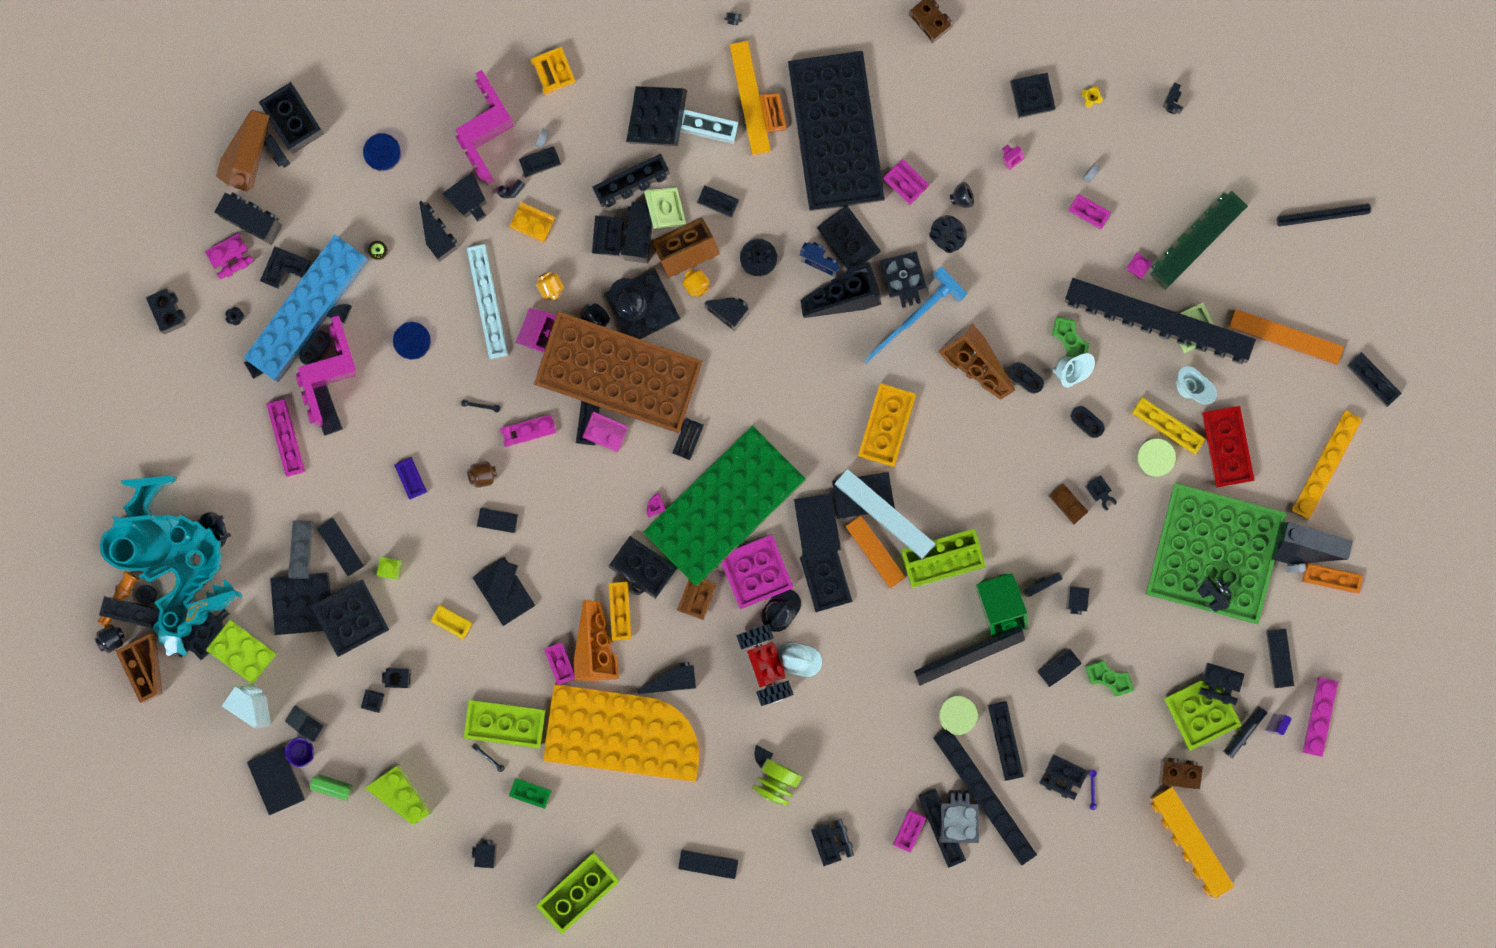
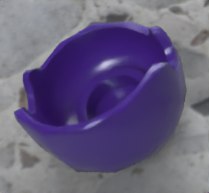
[285,737,314,767]

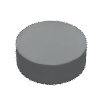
[535,128,549,148]
[1083,163,1100,182]
[1286,563,1306,572]

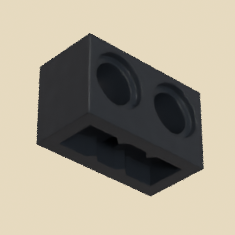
[146,288,186,334]

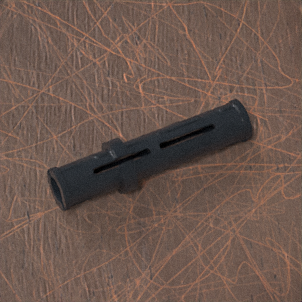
[1223,706,1268,759]

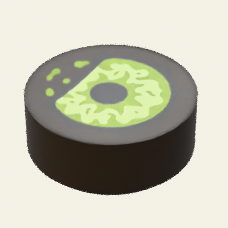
[368,241,388,260]

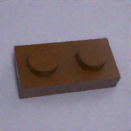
[1048,483,1088,525]

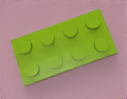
[463,700,546,748]

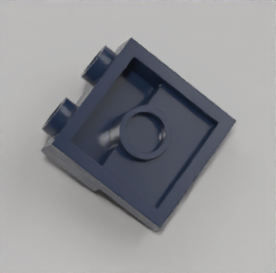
[800,242,840,277]

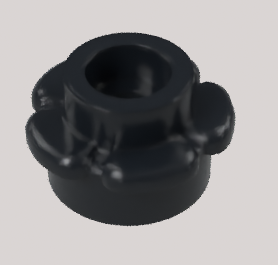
[724,12,743,25]
[225,307,244,326]

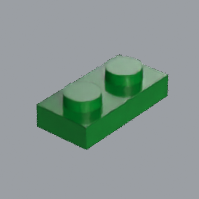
[509,778,552,809]

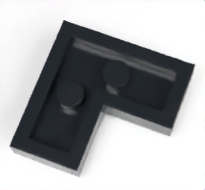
[260,246,311,289]

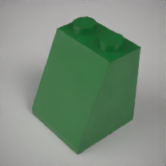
[976,573,1029,638]

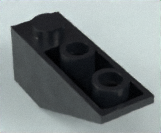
[419,200,458,262]

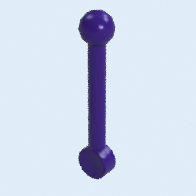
[1089,770,1097,810]

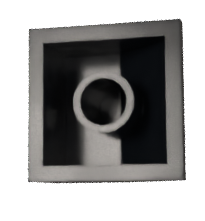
[704,297,749,331]

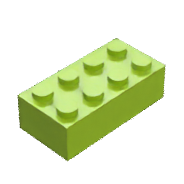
[536,851,621,935]

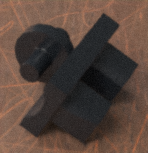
[1197,576,1232,612]

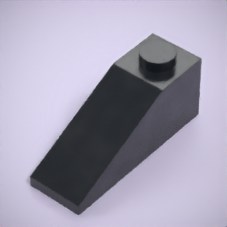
[638,662,696,694]

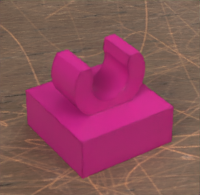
[1002,144,1024,170]

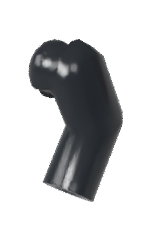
[497,179,525,199]

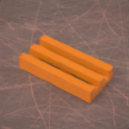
[760,92,787,133]

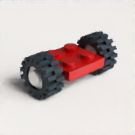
[736,624,794,706]

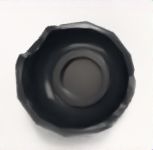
[580,303,610,327]

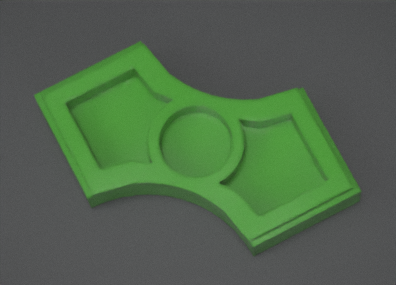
[1051,316,1089,357]
[1085,660,1134,697]

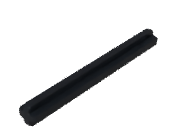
[1276,203,1371,227]

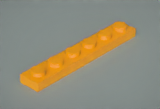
[1291,410,1362,520]

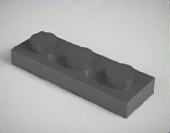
[288,521,313,579]

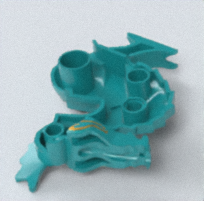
[100,475,242,656]

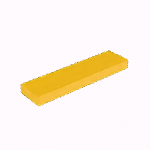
[1131,397,1206,455]

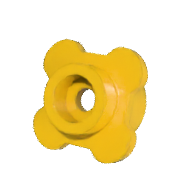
[1081,86,1103,108]

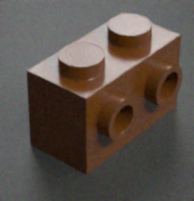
[909,0,952,43]
[1159,757,1203,790]

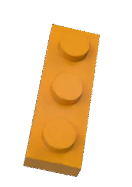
[608,582,632,641]

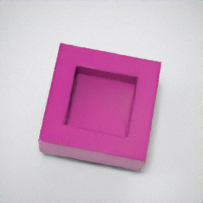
[1126,253,1152,279]

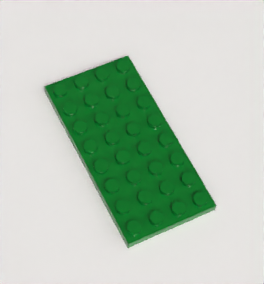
[643,425,806,587]

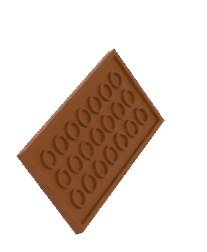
[533,311,703,433]

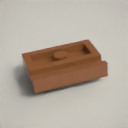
[677,579,717,621]

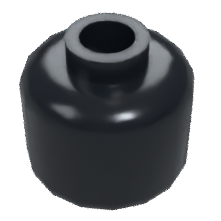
[94,625,125,653]

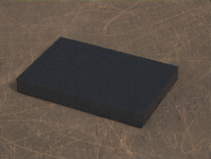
[816,206,881,270]
[832,472,895,519]
[794,493,841,556]
[608,536,677,599]
[799,551,853,612]
[473,557,536,626]
[247,747,306,815]

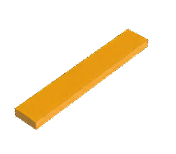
[729,41,771,156]

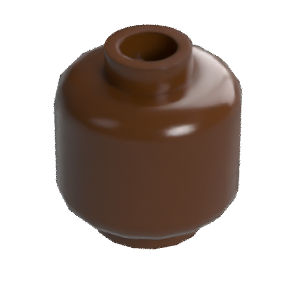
[467,461,497,488]

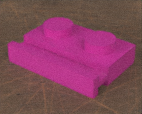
[883,159,930,205]
[582,412,628,453]

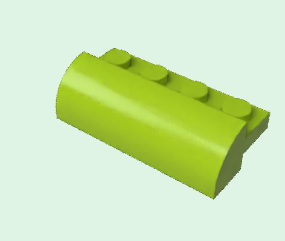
[901,529,986,589]

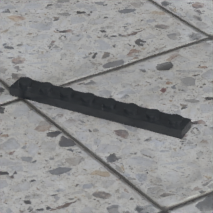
[933,729,1037,866]

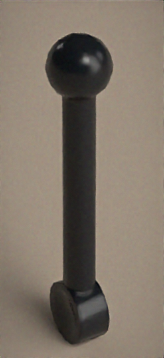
[461,400,501,413]
[472,743,505,772]

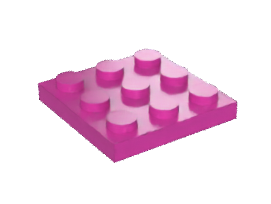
[722,535,794,610]

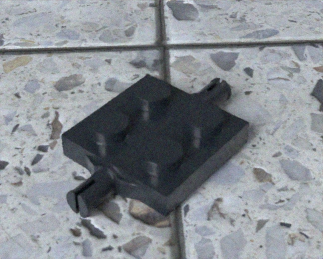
[176,609,230,660]

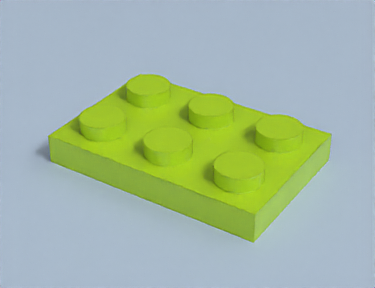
[206,619,277,684]

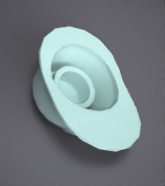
[1053,353,1095,388]
[1176,366,1217,404]
[778,643,822,677]

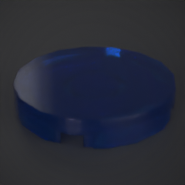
[363,133,401,172]
[393,322,431,360]

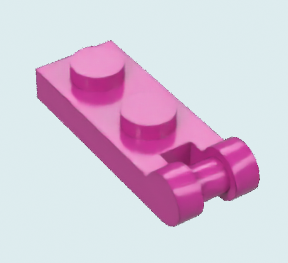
[500,414,557,447]

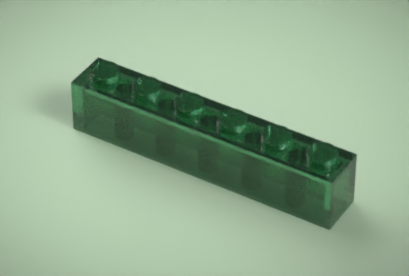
[1150,190,1248,290]

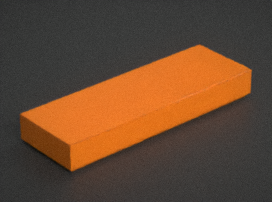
[1302,563,1363,594]

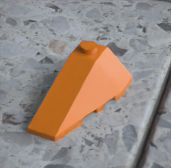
[574,600,619,682]

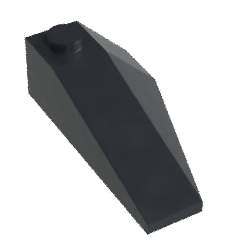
[800,262,882,318]

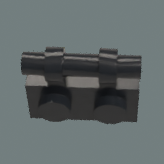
[1198,663,1245,705]
[1039,754,1088,800]
[811,818,854,866]

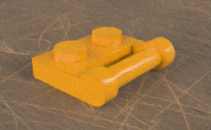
[530,47,576,95]

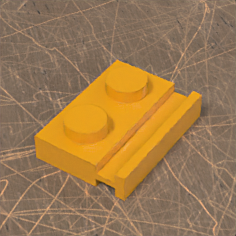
[509,202,556,243]

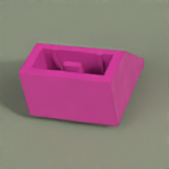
[515,307,556,354]

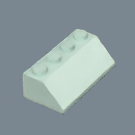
[222,684,271,728]

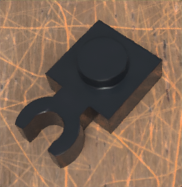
[1084,475,1117,511]

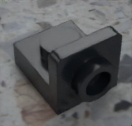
[1162,82,1184,115]

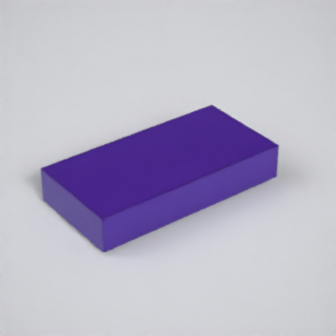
[394,457,428,500]

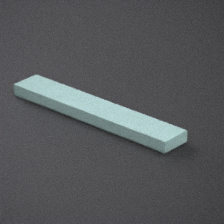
[466,244,509,359]
[835,469,935,559]

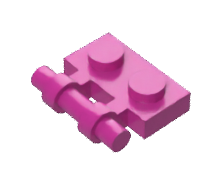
[205,233,254,280]

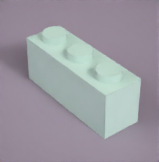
[680,110,738,144]

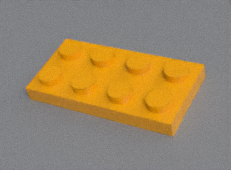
[857,383,916,468]

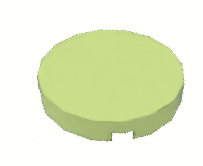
[1137,439,1176,477]
[939,696,978,735]

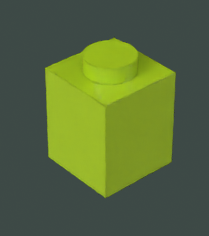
[377,557,402,580]

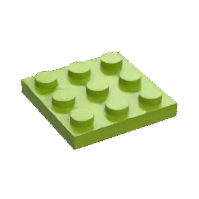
[1163,680,1242,751]

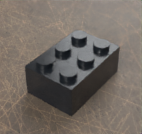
[259,82,324,154]
[214,192,282,245]

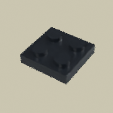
[1010,72,1056,119]

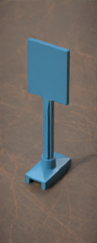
[864,266,967,365]

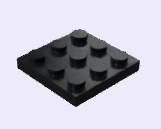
[626,86,687,146]
[604,268,681,339]
[270,573,331,635]
[310,579,389,657]

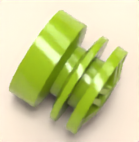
[752,759,803,806]

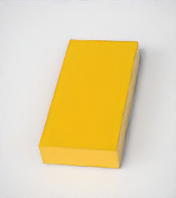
[430,604,473,640]

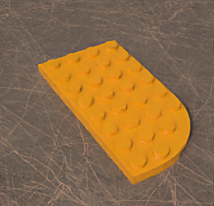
[543,684,699,782]

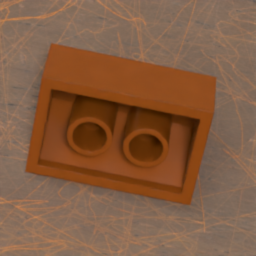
[651,217,720,278]

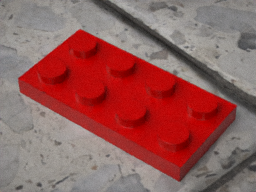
[1201,406,1255,488]

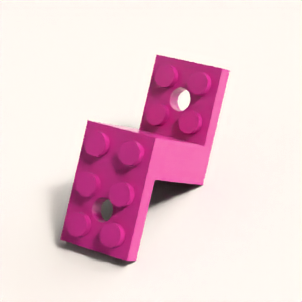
[455,70,514,185]
[295,316,356,428]

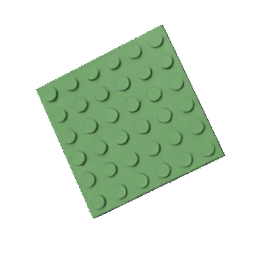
[1145,483,1287,624]

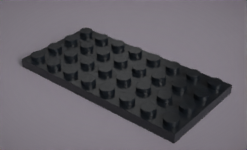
[788,51,885,211]

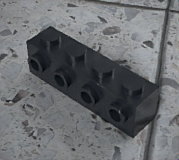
[592,153,670,208]

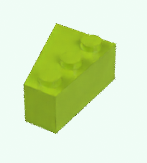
[365,765,432,825]

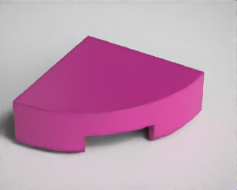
[647,493,666,518]

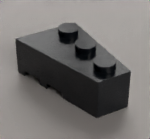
[621,201,653,264]

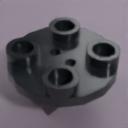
[929,215,967,253]
[740,239,778,277]
[198,512,231,548]

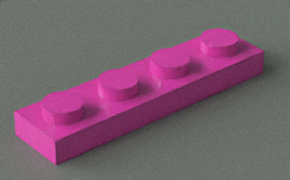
[1302,677,1338,757]

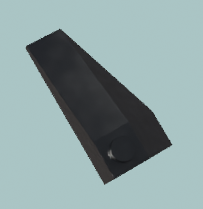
[1271,522,1352,564]

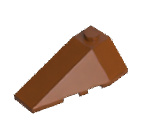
[216,110,270,191]
[938,323,1015,400]

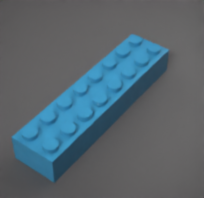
[244,234,368,382]

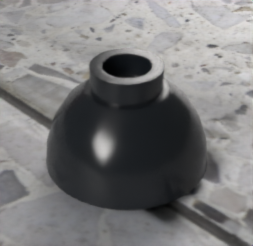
[950,181,974,208]

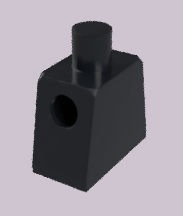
[443,173,487,222]

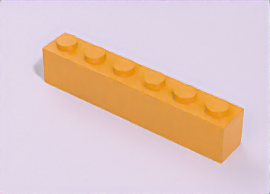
[1150,786,1235,899]

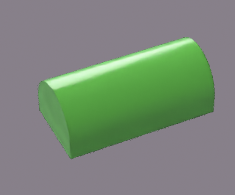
[310,774,353,801]

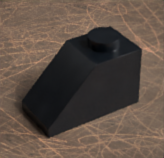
[1038,648,1082,687]
[285,705,328,742]

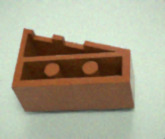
[115,634,163,703]

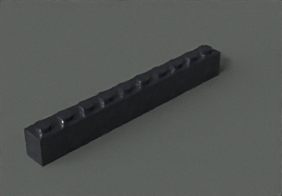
[1064,277,1256,364]

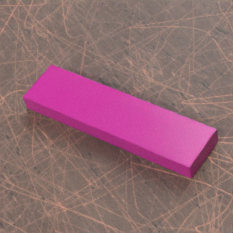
[266,398,305,477]

